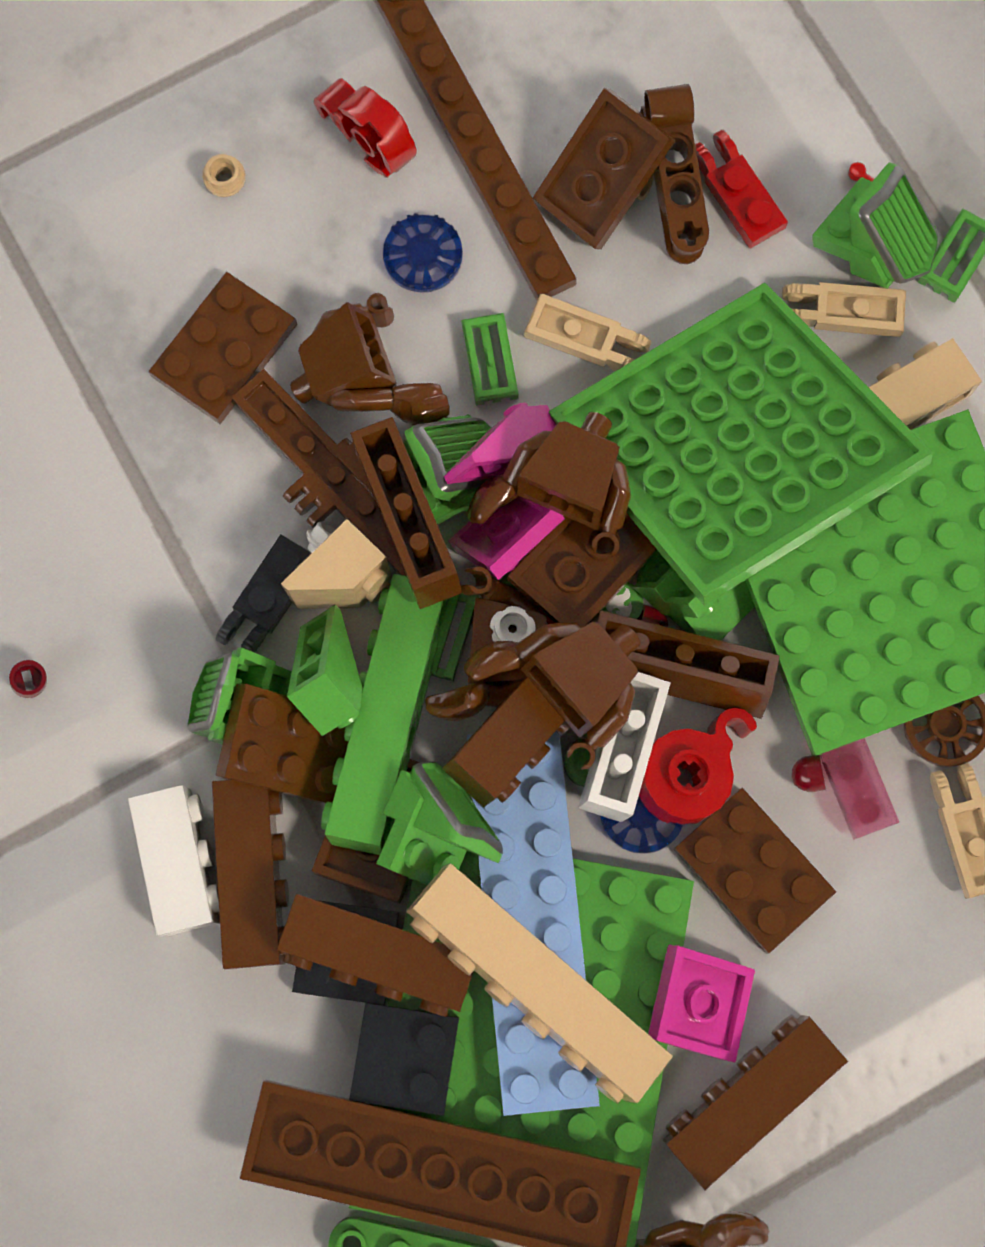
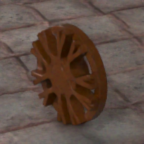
[903,696,985,767]

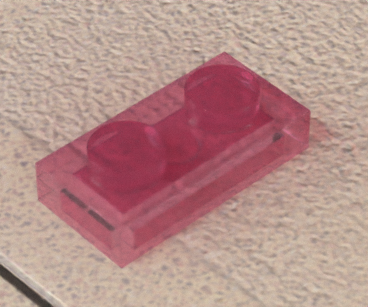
[819,738,900,840]

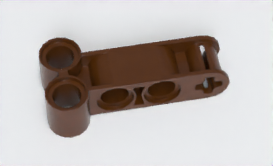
[640,84,709,264]

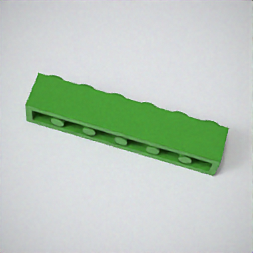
[321,574,449,855]

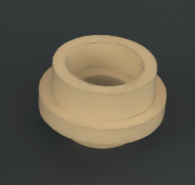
[202,154,246,197]

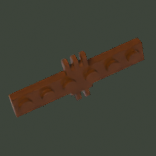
[231,369,406,576]

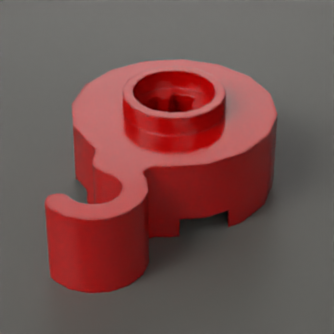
[314,78,417,178]
[639,708,757,824]

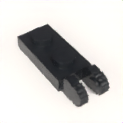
[215,534,312,653]

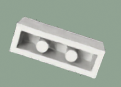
[578,672,670,822]
[128,785,220,936]

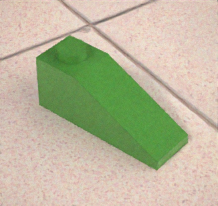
[287,604,363,736]

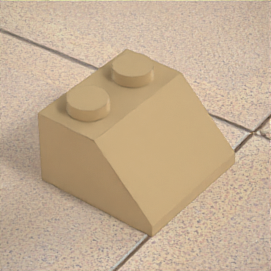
[281,519,392,609]

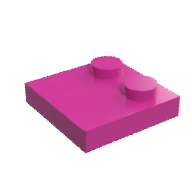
[448,496,564,580]
[648,945,755,1063]

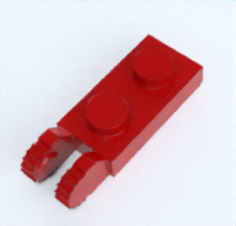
[695,129,788,249]

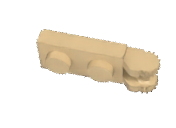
[782,282,906,337]
[524,294,651,371]
[930,763,985,899]

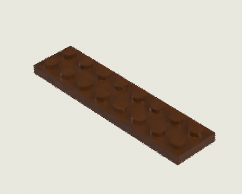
[239,1080,641,1247]

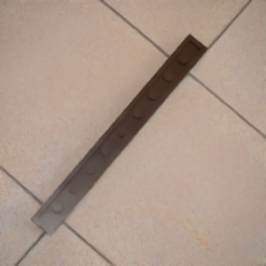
[374,0,577,301]

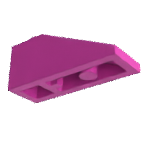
[444,402,556,484]

